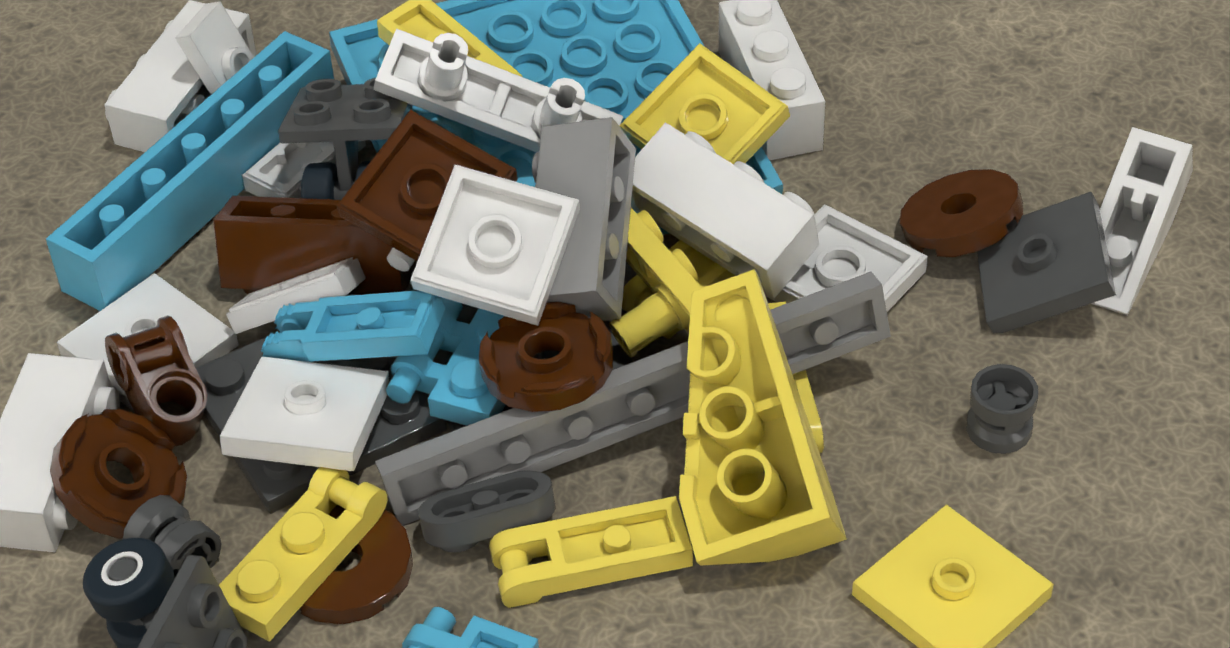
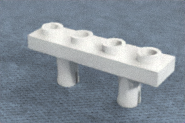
[373,28,623,152]

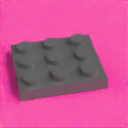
[196,331,447,514]

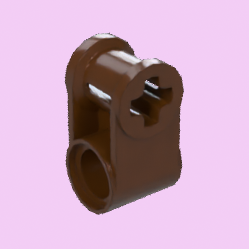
[105,315,207,446]

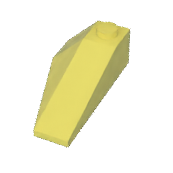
[679,269,847,566]

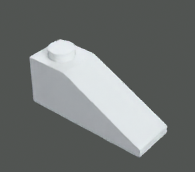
[1091,127,1193,316]

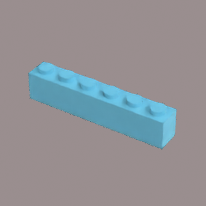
[46,31,334,311]

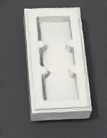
[175,1,254,94]
[242,140,366,198]
[226,257,366,334]

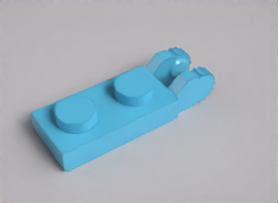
[261,290,446,362]

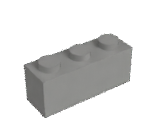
[532,117,636,321]

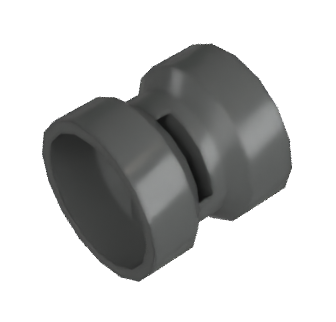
[966,364,1038,454]
[123,495,222,579]

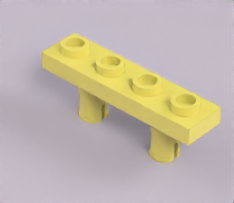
[609,208,702,358]

